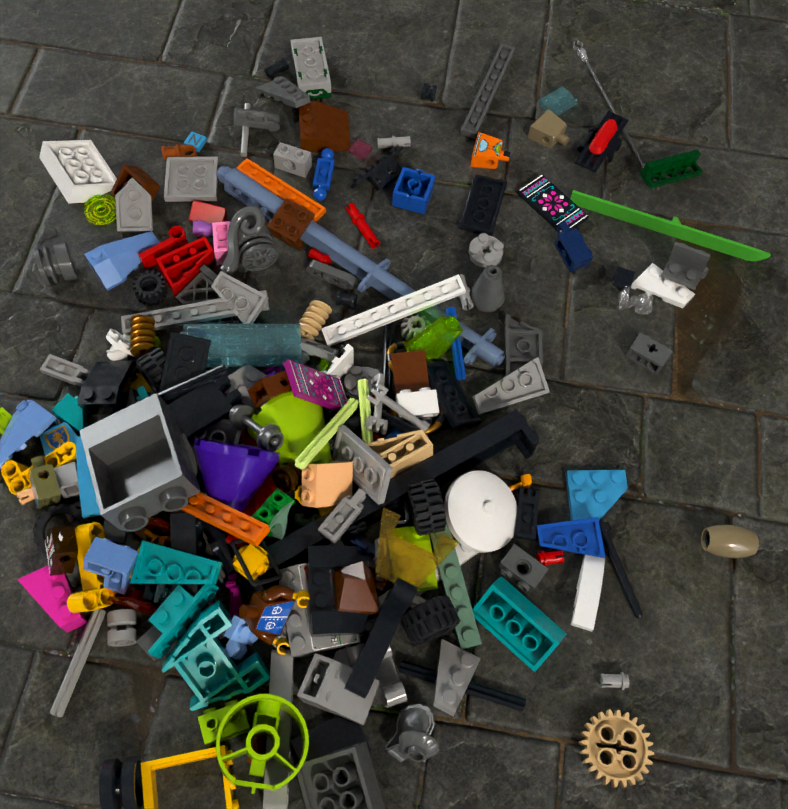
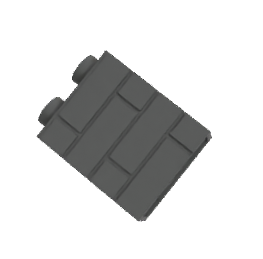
[79,393,200,532]

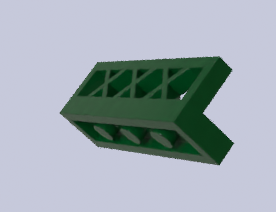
[639,150,703,189]

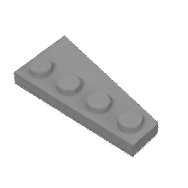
[473,357,550,415]

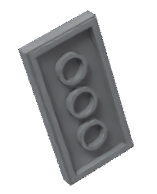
[332,425,393,505]

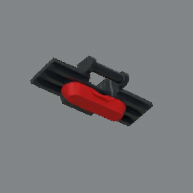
[575,111,629,173]

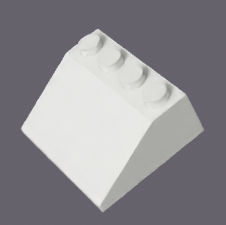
[39,140,117,204]

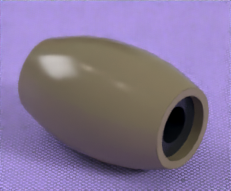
[701,525,759,558]

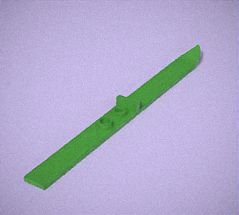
[570,190,771,261]

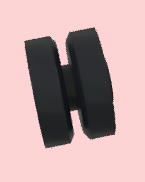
[99,756,144,809]

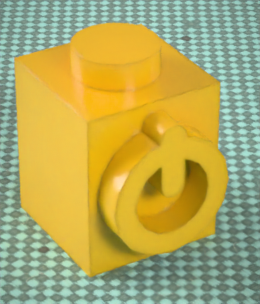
[233,544,269,580]

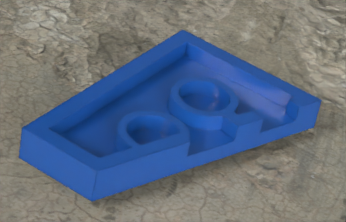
[537,517,605,558]

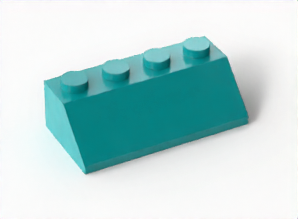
[472,576,567,672]

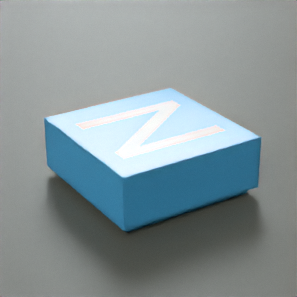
[184,132,207,152]

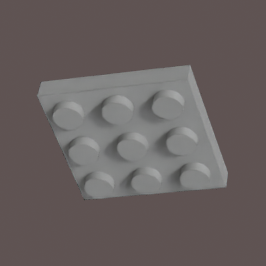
[164,157,219,202]

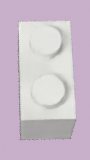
[396,387,439,420]

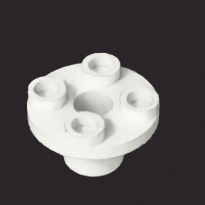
[106,329,133,361]

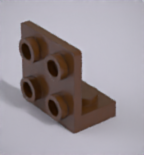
[267,198,315,251]

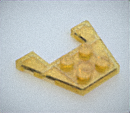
[375,508,458,588]

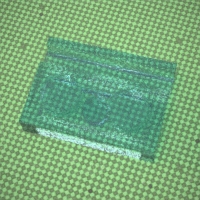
[539,86,578,116]

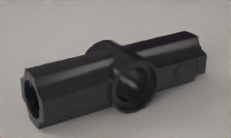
[203,522,236,574]

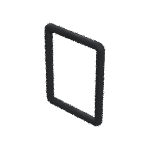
[230,539,282,586]

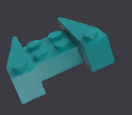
[161,600,270,711]

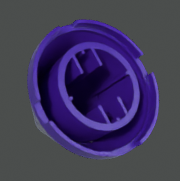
[194,439,280,513]

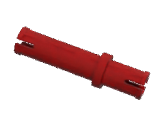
[345,203,380,249]

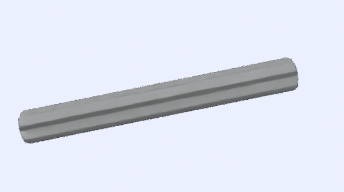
[50,609,106,717]

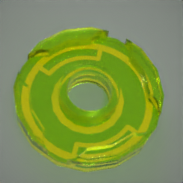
[83,194,116,226]

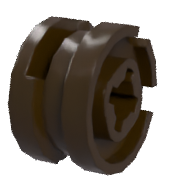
[272,460,302,494]

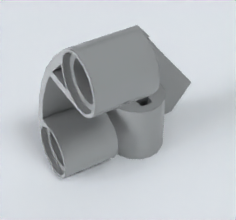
[333,642,407,708]

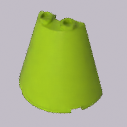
[247,391,333,465]

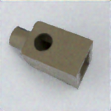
[528,109,570,148]

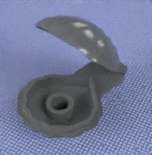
[385,703,439,762]

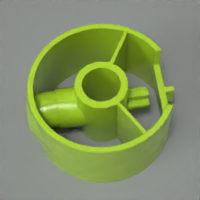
[216,693,309,794]

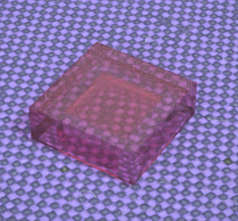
[349,139,372,160]

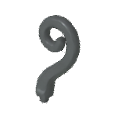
[220,206,265,276]

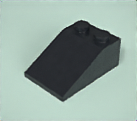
[78,360,134,415]

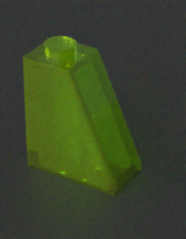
[404,316,463,359]

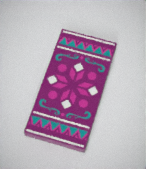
[284,359,348,412]

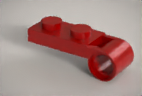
[138,226,188,270]

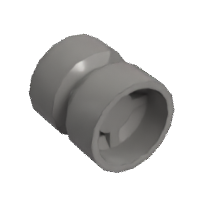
[107,609,137,647]

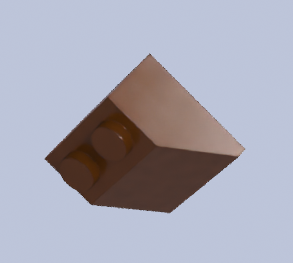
[110,164,160,201]

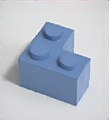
[83,537,138,595]

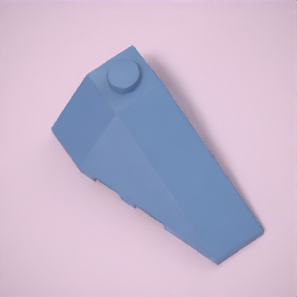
[84,231,160,291]

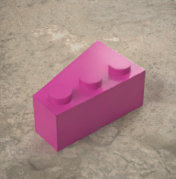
[17,565,88,633]

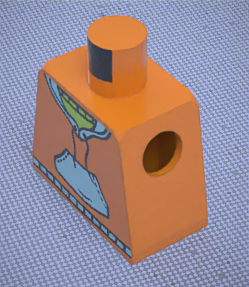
[470,132,511,169]

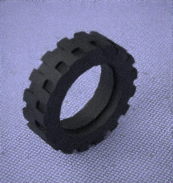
[33,503,92,560]

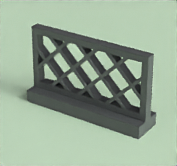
[175,264,239,338]

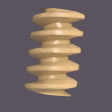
[295,300,332,340]

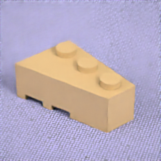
[364,430,433,479]

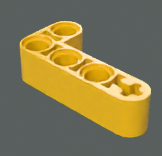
[1,442,77,495]
[67,522,115,613]

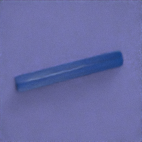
[446,307,466,380]

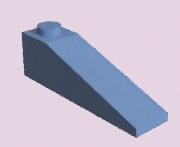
[0,400,57,469]

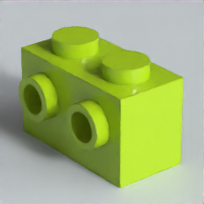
[198,699,251,746]

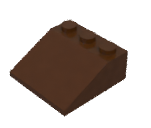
[299,101,351,152]

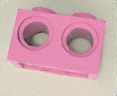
[212,221,230,264]

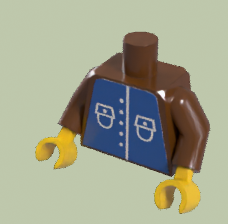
[239,585,310,655]

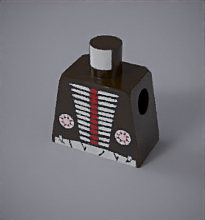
[44,525,78,576]

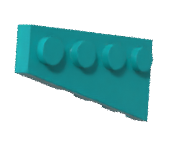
[130,540,222,584]

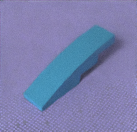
[76,436,100,519]

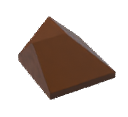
[333,561,379,614]

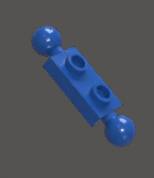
[313,148,334,201]

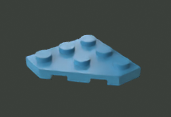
[565,470,628,521]

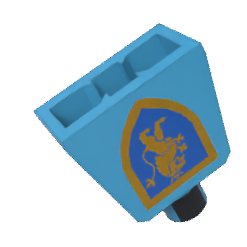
[40,420,78,466]

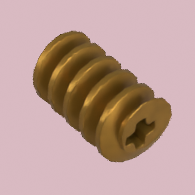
[130,314,156,358]

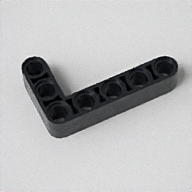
[344,577,418,699]

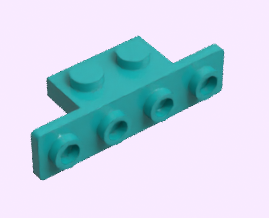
[148,584,219,659]

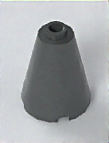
[470,265,505,312]

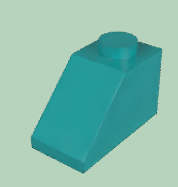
[51,393,88,435]

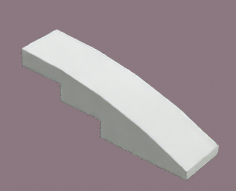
[571,555,605,632]

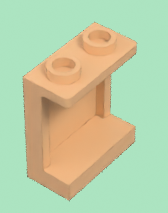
[301,461,353,508]

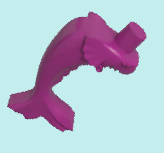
[225,572,244,618]

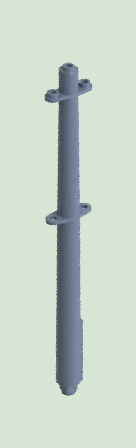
[216,166,505,367]

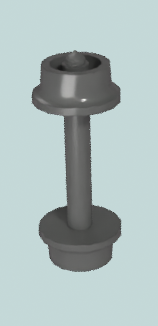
[228,404,284,451]

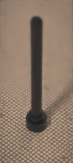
[600,522,643,619]

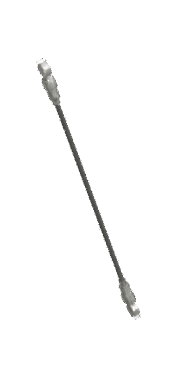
[573,41,660,191]

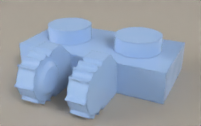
[224,615,258,660]

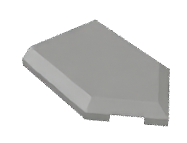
[115,178,153,232]

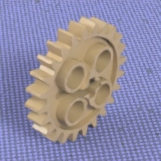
[579,709,654,788]

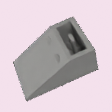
[297,653,380,725]

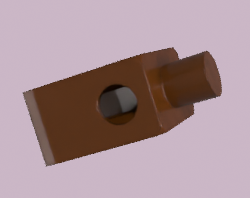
[247,371,292,409]

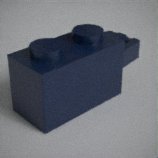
[554,221,593,272]

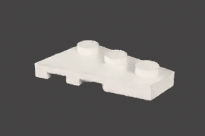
[631,263,695,308]
[322,344,354,379]

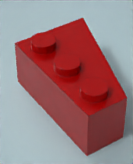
[156,236,215,297]

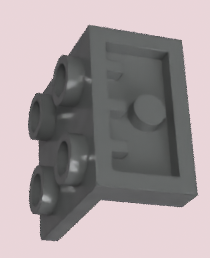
[661,242,710,290]

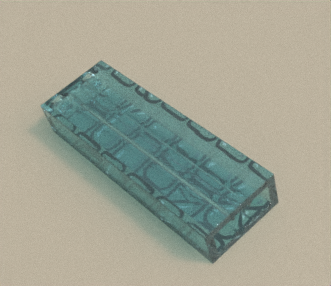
[180,324,302,367]

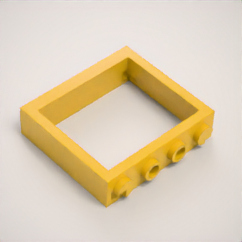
[141,745,239,809]

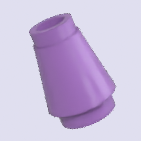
[193,220,213,237]

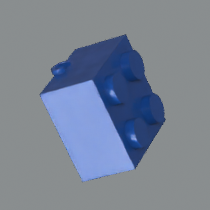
[392,167,436,215]

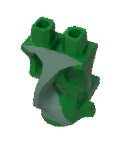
[251,488,295,540]

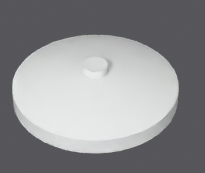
[444,470,518,553]

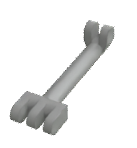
[366,373,388,435]
[366,382,431,433]

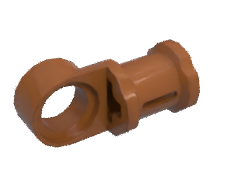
[161,144,197,161]

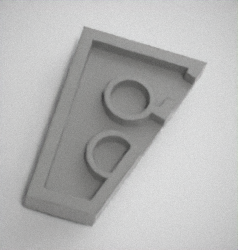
[211,271,269,329]
[433,639,481,717]

